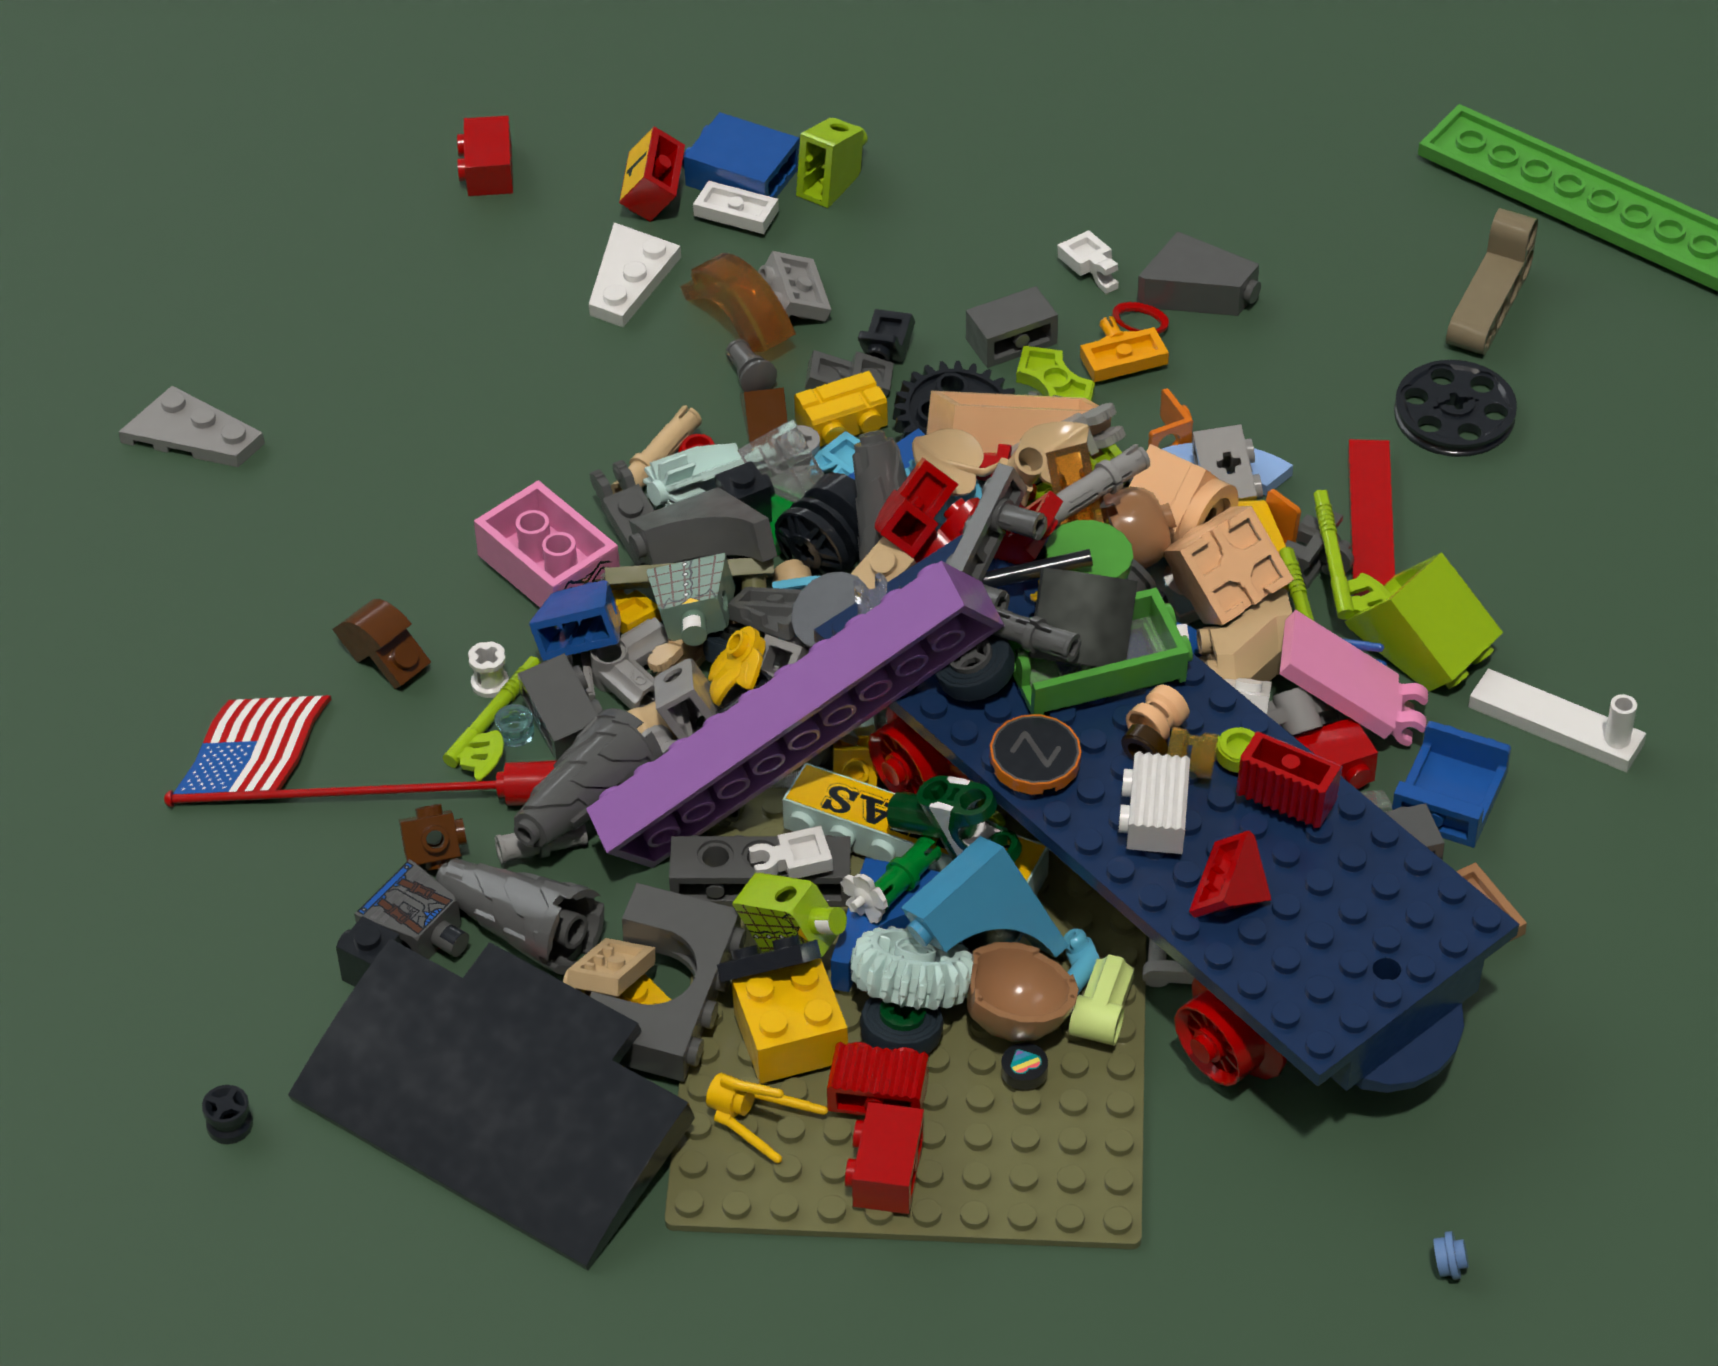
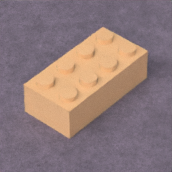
[927,391,1111,461]

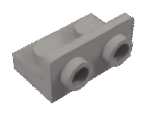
[757,251,832,330]

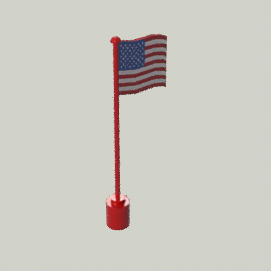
[164,695,557,808]

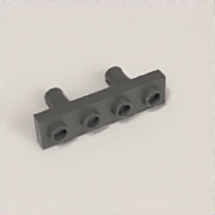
[946,463,1048,610]

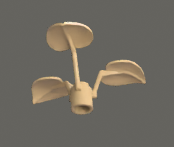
[912,421,1089,507]

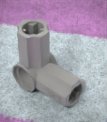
[590,617,668,709]
[1267,687,1340,736]

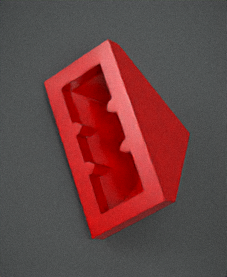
[1189,830,1272,918]

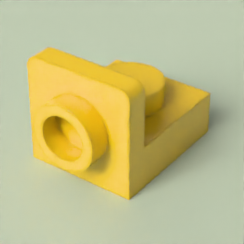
[831,736,877,787]

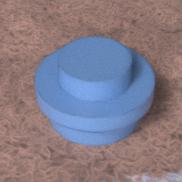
[1434,1231,1469,1280]

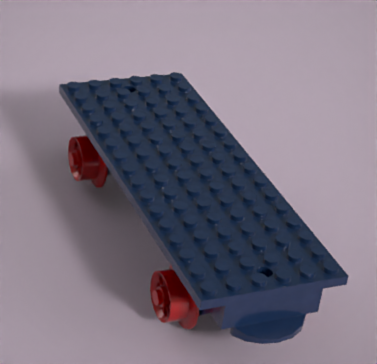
[814,535,1520,1093]

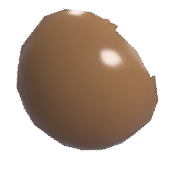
[967,942,1079,1042]

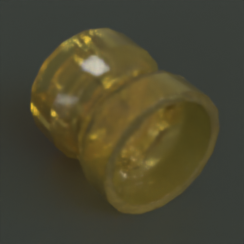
[1167,727,1219,779]

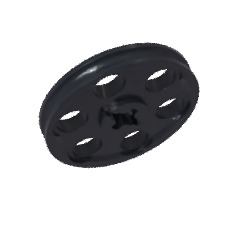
[1394,360,1517,457]

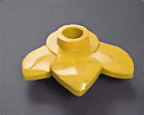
[708,626,766,706]

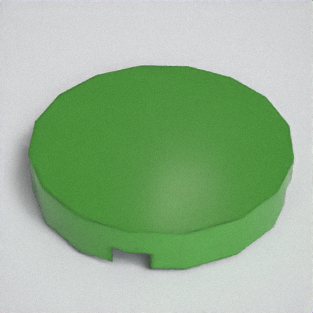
[1044,520,1133,579]

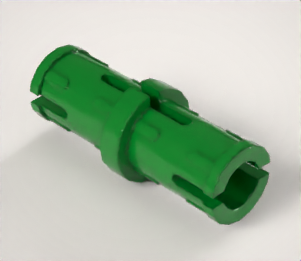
[875,836,942,911]

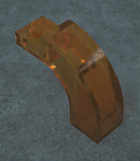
[680,253,796,352]

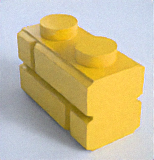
[794,371,888,447]

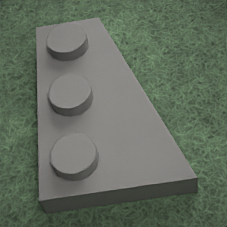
[119,386,265,467]

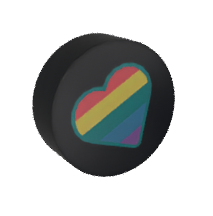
[1001,1043,1048,1090]

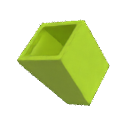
[1344,552,1503,692]

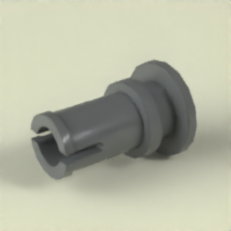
[726,339,777,392]

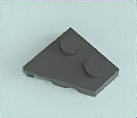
[728,587,802,640]

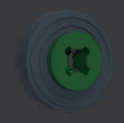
[860,997,944,1054]

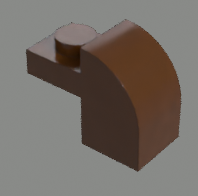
[332,599,431,689]

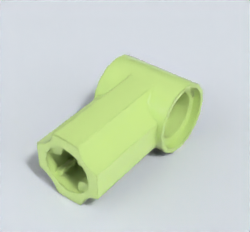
[1069,954,1134,1046]

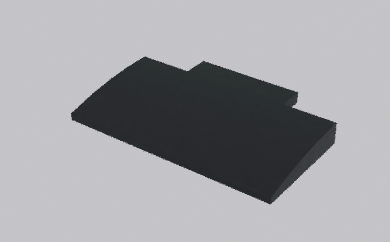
[288,938,695,1271]

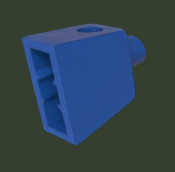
[529,580,621,661]

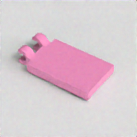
[1280,610,1428,746]

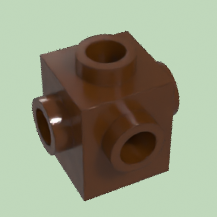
[399,804,467,870]

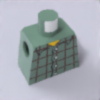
[647,553,735,646]

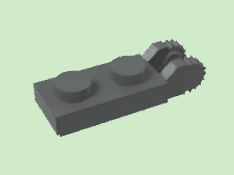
[589,460,655,566]

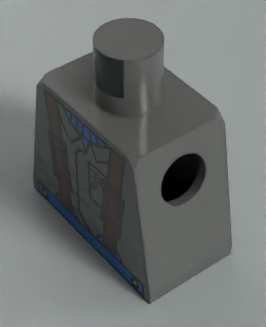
[354,859,469,959]

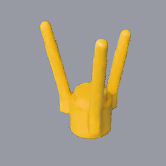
[706,1072,828,1164]

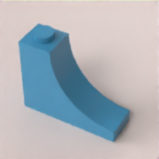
[901,836,1069,957]

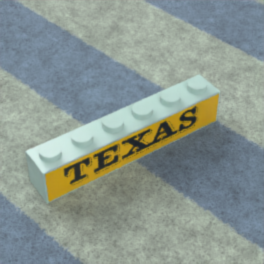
[782,763,1049,895]

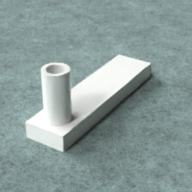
[1468,668,1646,773]

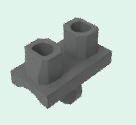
[1285,511,1354,590]

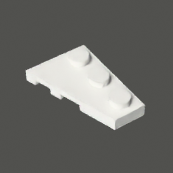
[589,223,681,327]

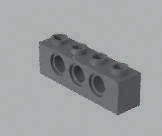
[669,835,851,907]

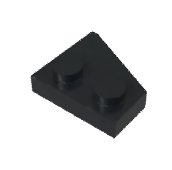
[717,935,821,982]

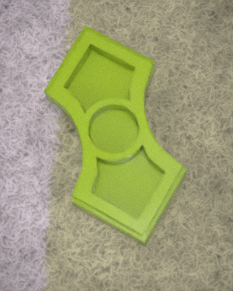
[1016,346,1095,402]

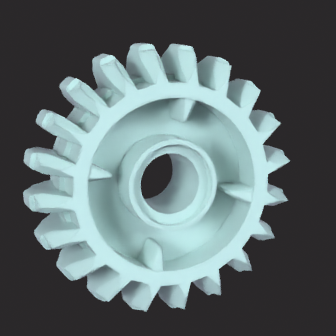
[850,926,973,1010]

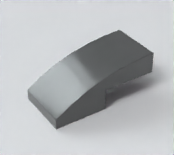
[805,350,894,396]

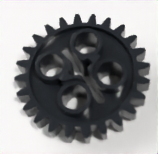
[892,361,1015,440]

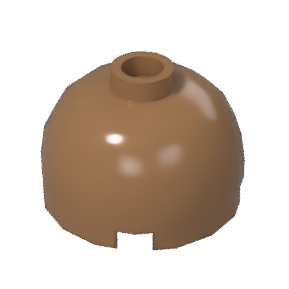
[1103,487,1177,569]

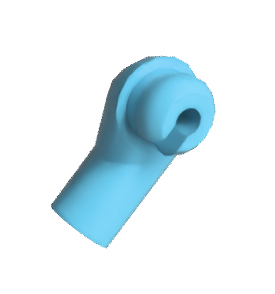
[1064,928,1100,994]

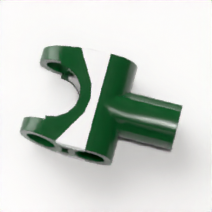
[887,776,1022,862]

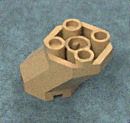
[1197,588,1293,681]

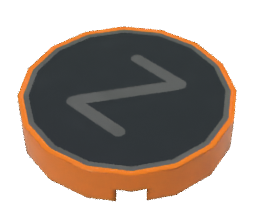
[989,714,1082,795]

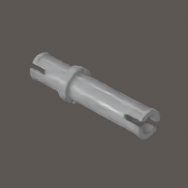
[1055,444,1150,525]

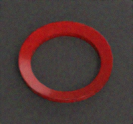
[1112,302,1169,334]

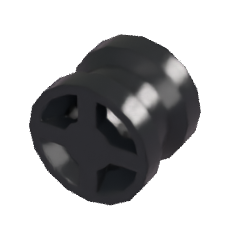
[202,1084,253,1145]

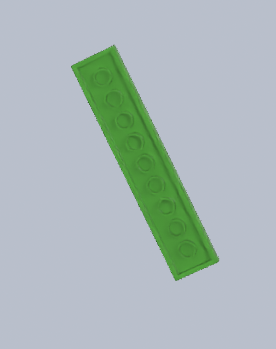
[1418,104,1718,291]

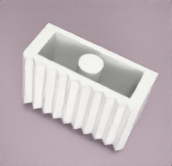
[1118,751,1190,854]

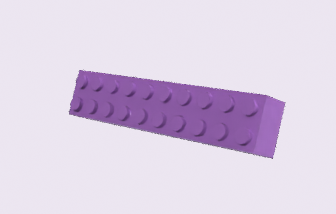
[586,561,1005,868]

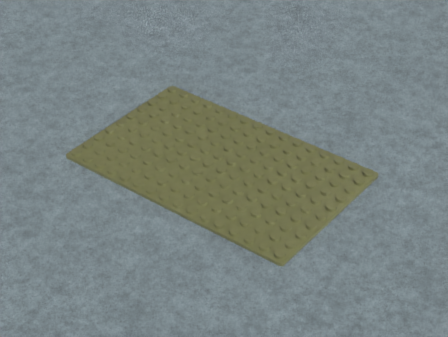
[665,755,1146,1249]

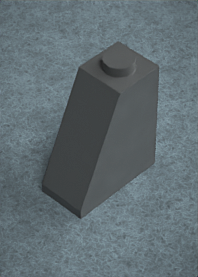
[1137,231,1261,316]

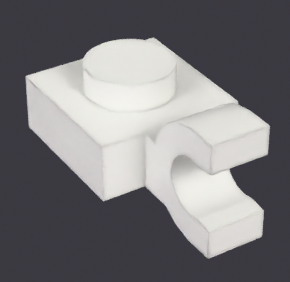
[1057,230,1119,294]

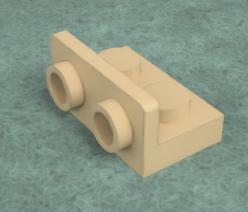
[563,938,656,997]

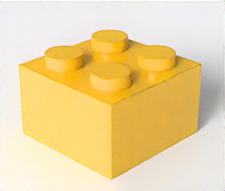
[732,958,848,1084]

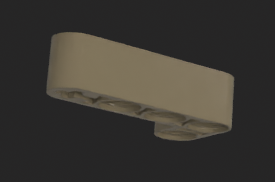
[1446,208,1538,355]

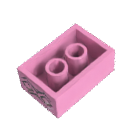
[474,480,620,608]

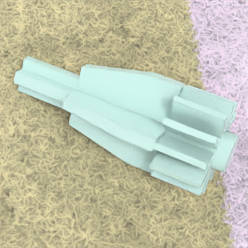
[643,440,781,510]

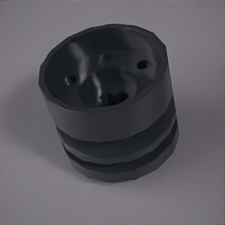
[775,472,860,576]

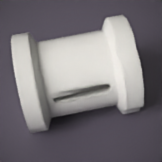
[468,641,509,698]

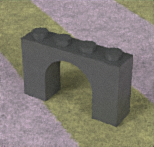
[590,883,747,1082]

